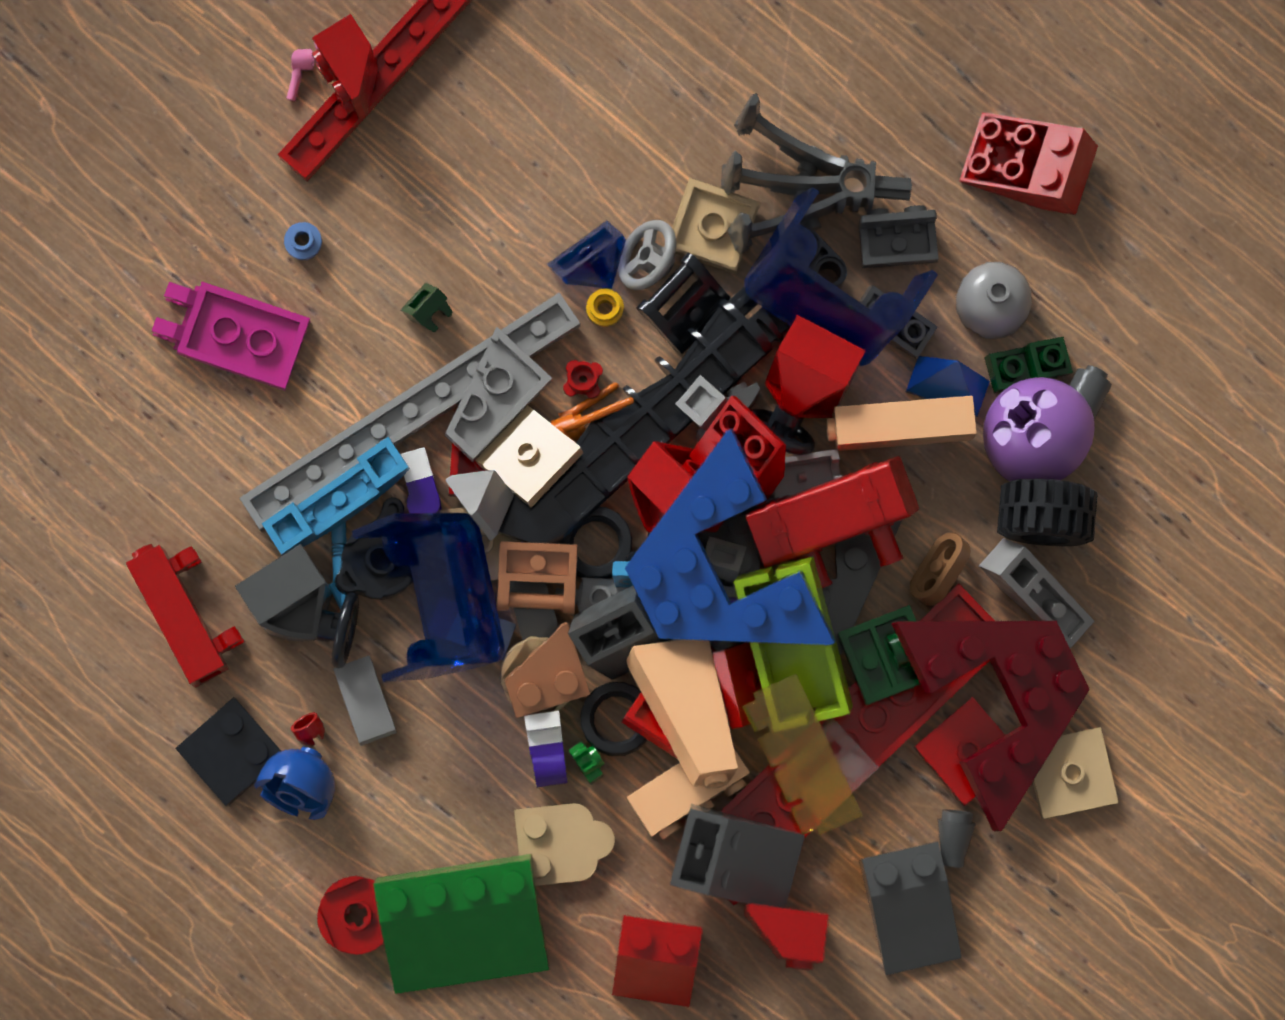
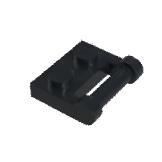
[636,252,731,354]

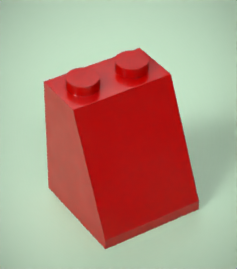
[612,915,702,1007]

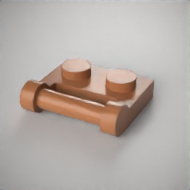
[497,541,578,614]

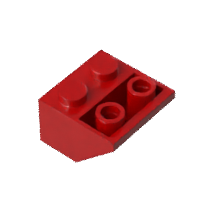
[311,14,378,121]
[689,396,786,506]

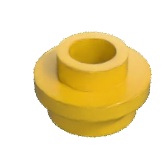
[586,289,624,327]

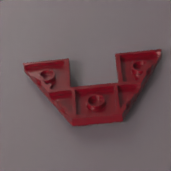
[891,621,1090,832]

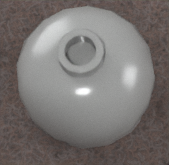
[956,262,1032,339]

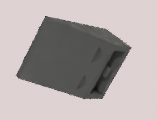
[670,804,805,908]

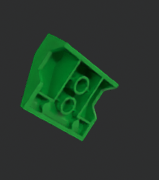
[374,854,549,994]

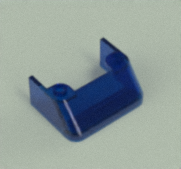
[744,188,938,367]
[352,513,505,682]

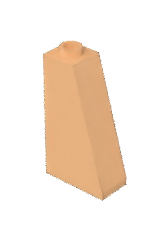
[626,639,738,789]

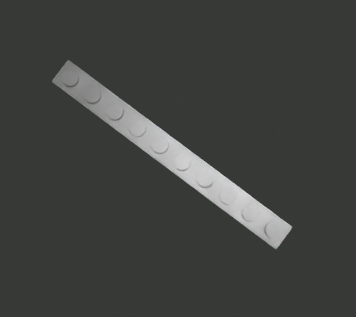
[239,292,581,532]

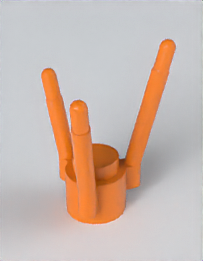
[551,382,634,443]

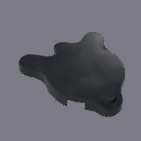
[335,497,447,600]

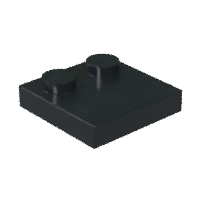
[175,697,282,807]

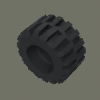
[997,479,1098,547]

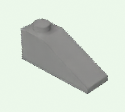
[979,538,1094,649]

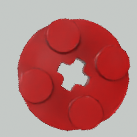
[317,876,384,955]

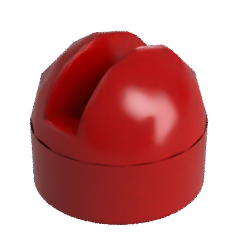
[291,712,325,746]

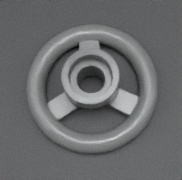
[618,220,676,290]

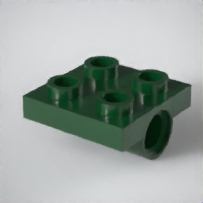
[837,605,921,706]

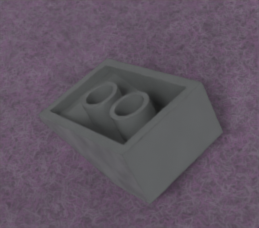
[859,842,962,975]

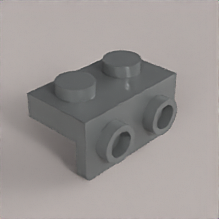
[858,205,939,269]

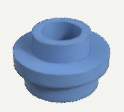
[284,222,322,260]

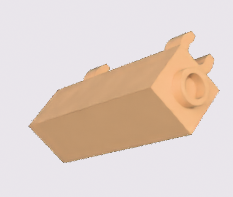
[826,396,977,451]

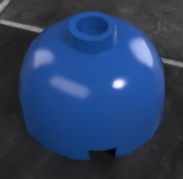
[254,747,335,820]

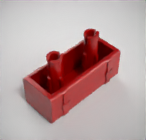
[746,456,919,588]

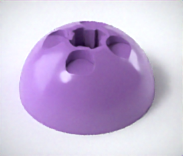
[983,377,1094,481]

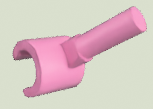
[287,49,314,101]

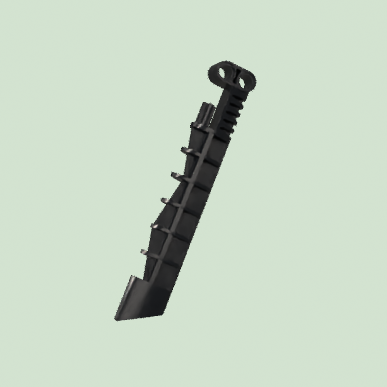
[476,227,847,544]

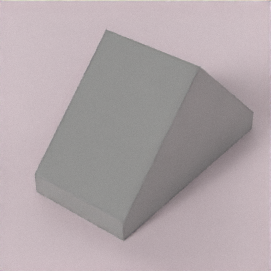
[445,469,514,541]

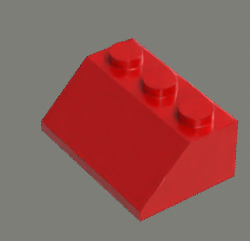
[744,904,829,971]

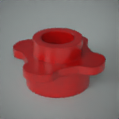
[563,360,603,399]

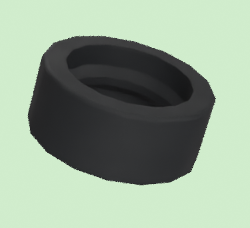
[560,507,632,579]
[581,682,647,756]

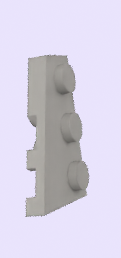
[445,327,552,462]

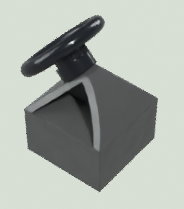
[235,544,359,668]

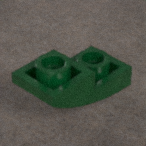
[984,337,1073,393]

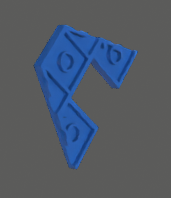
[625,428,836,645]

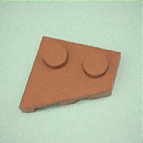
[504,622,590,718]

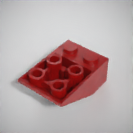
[959,112,1098,215]

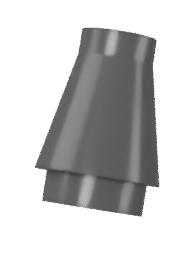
[937,809,976,868]

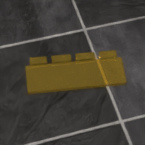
[743,673,863,835]

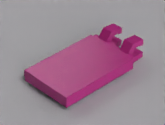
[151,282,310,391]

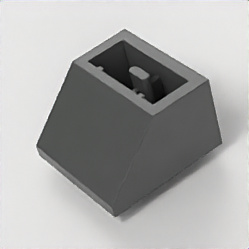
[568,586,674,680]

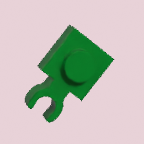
[568,742,605,785]

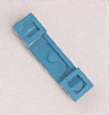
[262,437,410,555]

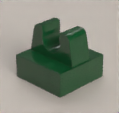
[400,283,452,332]

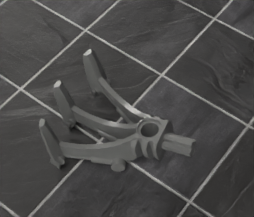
[721,93,912,254]

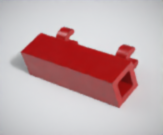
[126,544,245,688]

